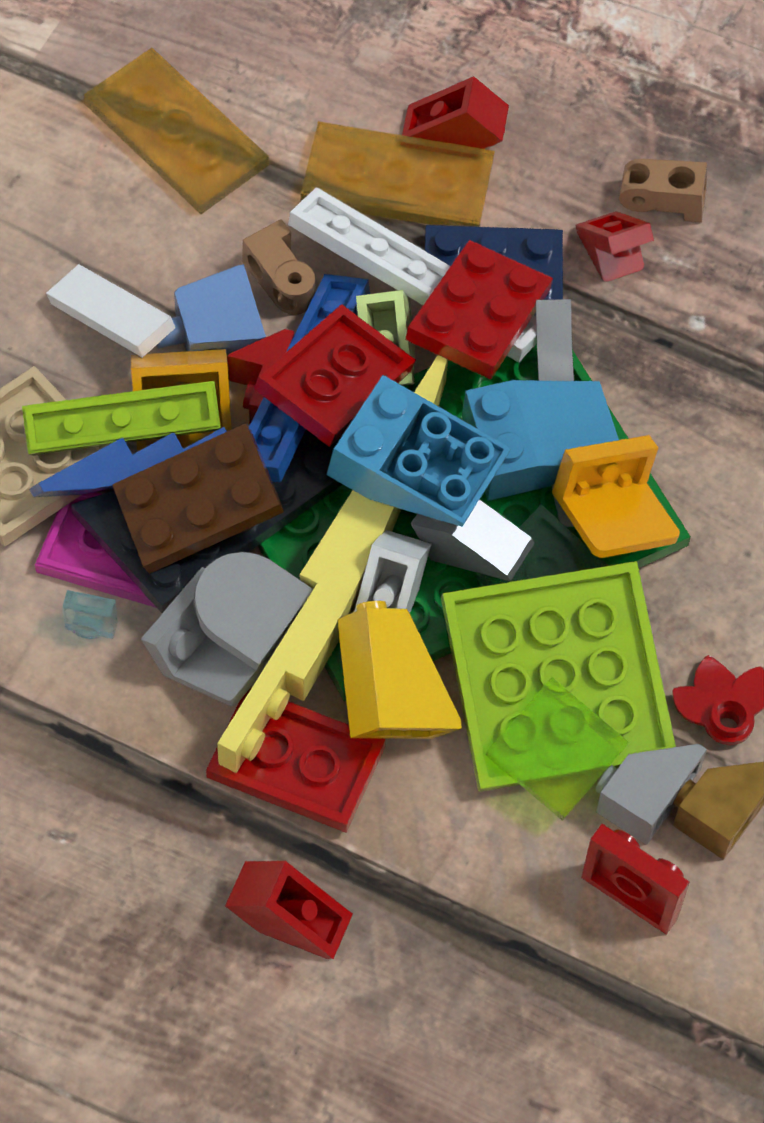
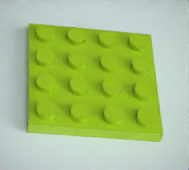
[441,561,676,792]

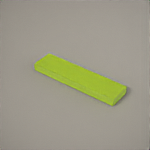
[22,381,221,455]

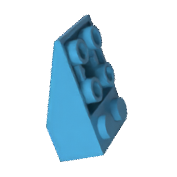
[327,375,511,527]

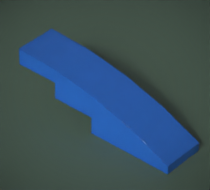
[29,427,227,497]

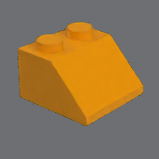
[131,349,232,452]

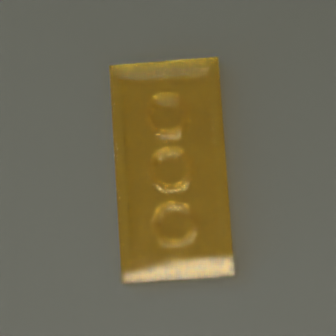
[84,47,269,214]
[301,121,495,227]

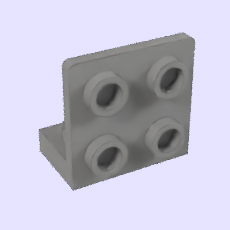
[141,567,289,706]

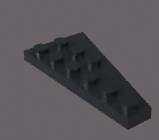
[71,429,343,613]

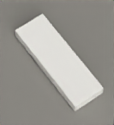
[46,264,175,358]

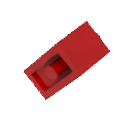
[401,76,509,155]
[225,860,353,959]

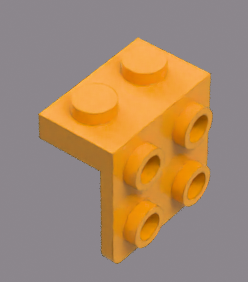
[552,435,680,558]

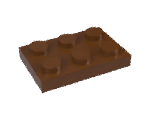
[112,423,284,574]

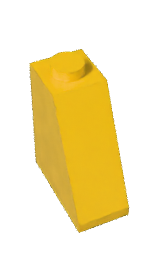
[337,601,462,739]

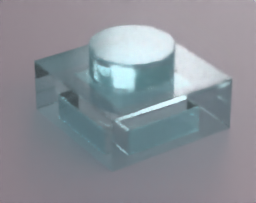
[62,590,118,639]

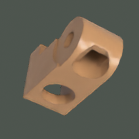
[619,159,707,223]
[242,219,315,315]

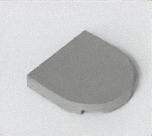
[194,552,313,671]

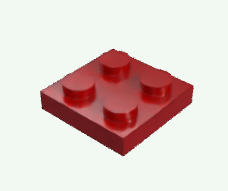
[581,824,690,935]

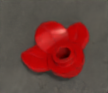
[672,655,764,745]

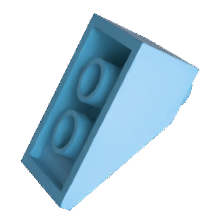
[462,380,619,501]

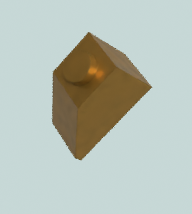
[673,761,764,860]

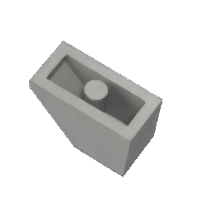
[595,744,707,845]

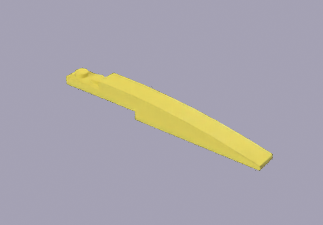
[217,355,448,773]

